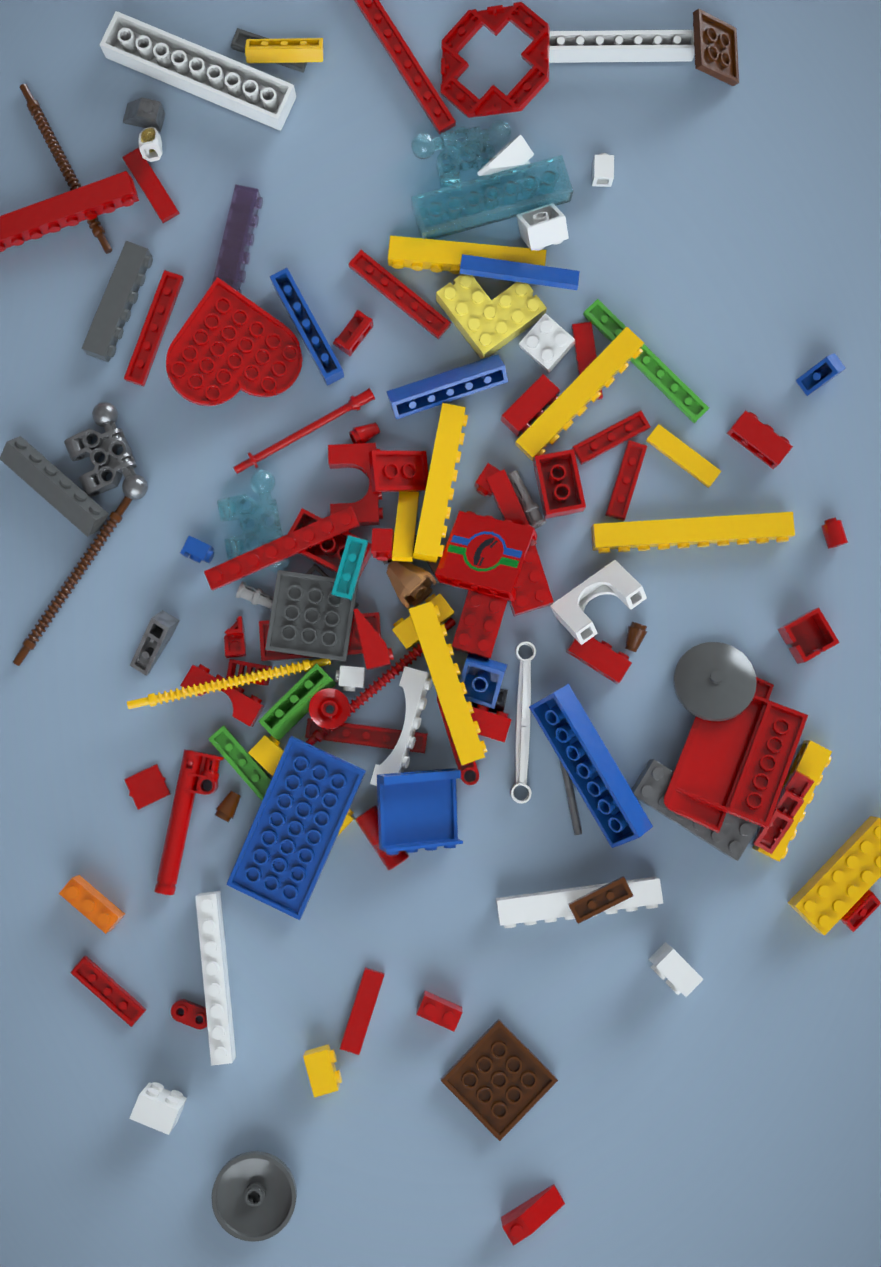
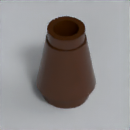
[625,622,647,652]
[215,791,241,823]

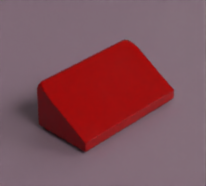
[840,890,881,932]

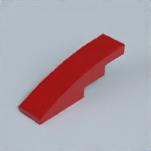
[486,469,537,547]
[753,769,814,854]

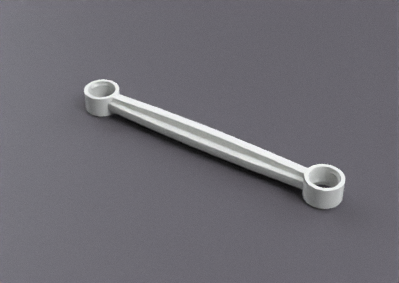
[510,641,536,804]

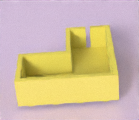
[436,274,547,360]

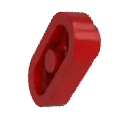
[171,999,207,1030]

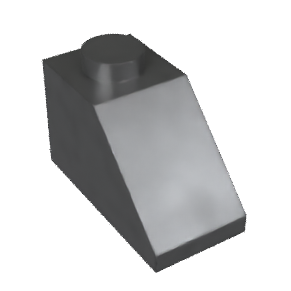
[123,97,165,132]

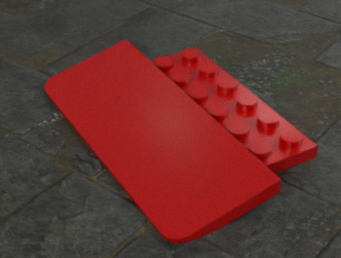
[664,677,808,833]

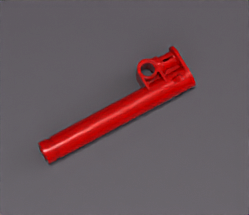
[154,749,224,895]

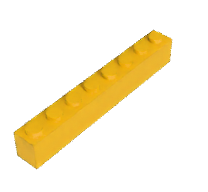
[388,235,546,274]
[515,327,644,461]
[413,403,468,563]
[409,601,487,765]

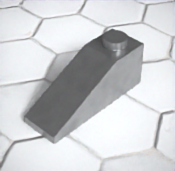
[130,610,180,676]

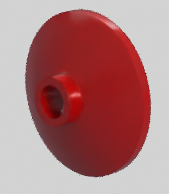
[309,688,350,729]

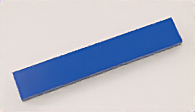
[459,254,580,290]

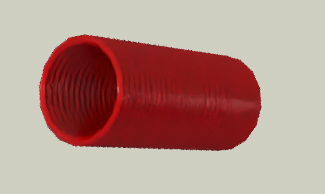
[355,805,409,870]

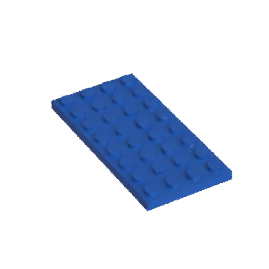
[226,736,366,920]

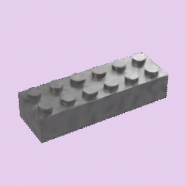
[631,759,759,861]

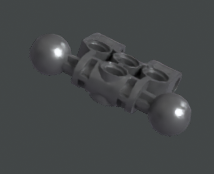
[64,402,148,500]

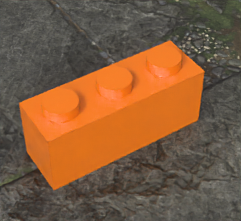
[59,875,125,934]

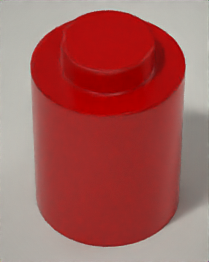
[821,517,848,549]

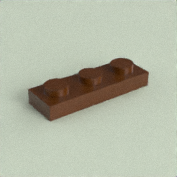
[568,876,633,924]

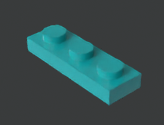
[331,535,368,600]

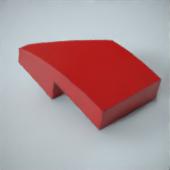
[224,616,246,658]

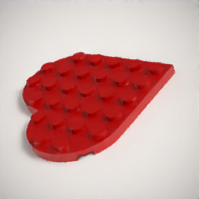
[166,277,303,406]

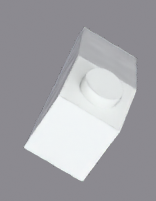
[477,135,534,176]

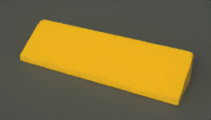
[245,38,323,63]

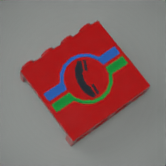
[435,511,537,601]

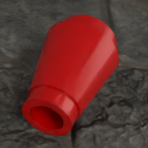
[349,422,380,444]

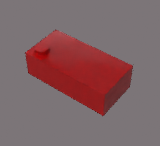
[288,508,372,581]

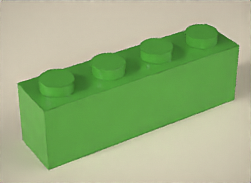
[258,663,336,741]

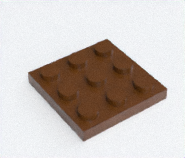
[693,9,739,86]

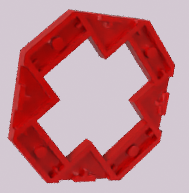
[440,2,550,118]

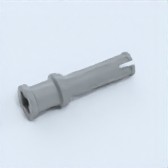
[507,471,547,529]
[236,581,273,609]

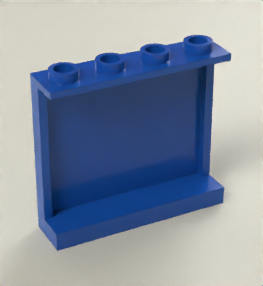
[377,768,463,855]

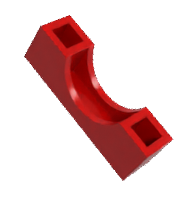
[180,664,265,727]

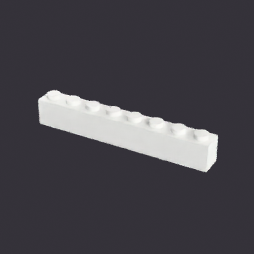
[549,30,695,63]
[496,876,663,928]
[195,891,236,1066]

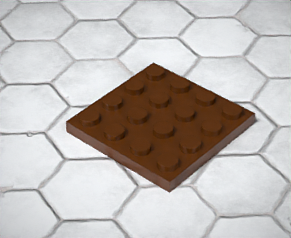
[441,1019,558,1141]

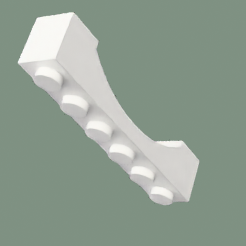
[370,666,433,786]

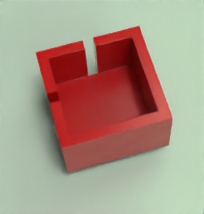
[777,608,840,664]

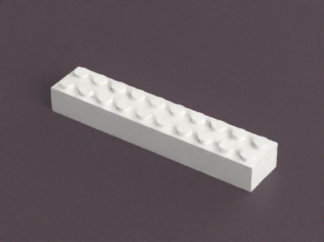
[100,11,296,131]

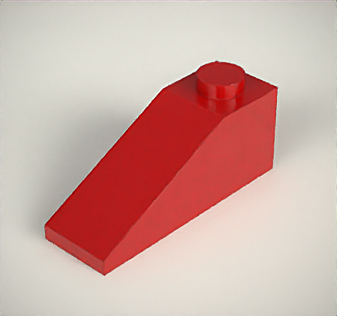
[353,608,394,670]
[501,1184,565,1246]

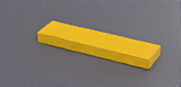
[646,424,721,488]
[392,492,419,562]

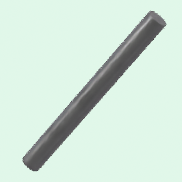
[559,759,582,835]

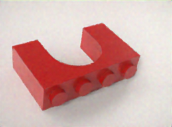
[328,443,383,526]

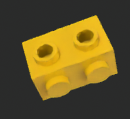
[303,1044,342,1098]

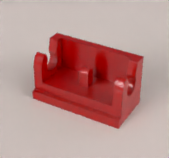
[333,310,373,357]

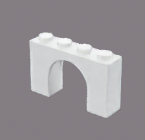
[550,560,647,645]

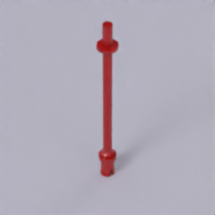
[233,388,375,474]

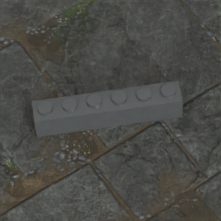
[82,241,153,362]
[0,436,109,537]

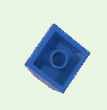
[460,653,508,709]

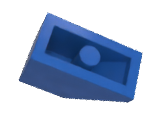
[796,353,846,396]

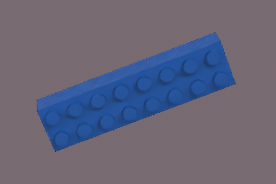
[529,684,653,848]

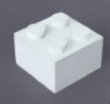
[516,203,569,251]
[519,313,575,373]
[648,942,704,997]
[129,1082,187,1135]

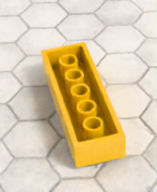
[788,816,881,936]

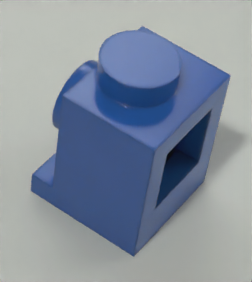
[180,536,214,563]

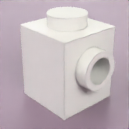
[592,153,614,187]
[335,666,365,692]

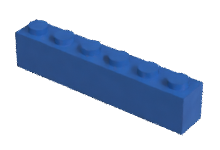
[270,268,344,386]
[386,354,508,420]

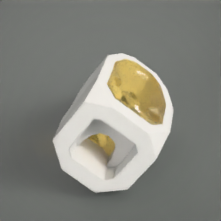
[138,127,163,162]

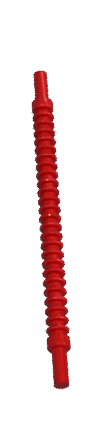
[306,618,456,746]

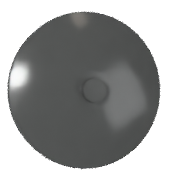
[674,642,757,721]
[212,1151,297,1242]

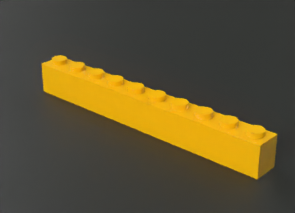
[591,512,795,553]

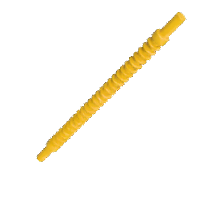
[127,658,331,709]

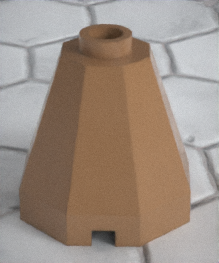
[386,561,437,609]

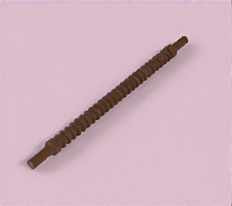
[20,84,112,254]
[13,496,132,666]

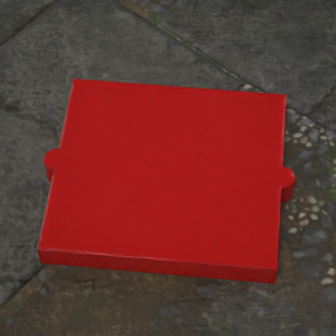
[124,764,171,810]

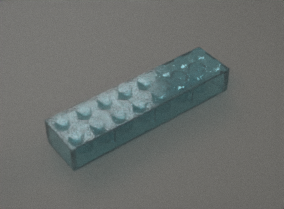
[411,155,573,239]

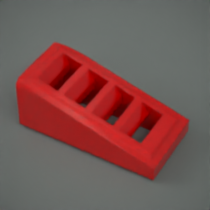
[226,659,272,686]

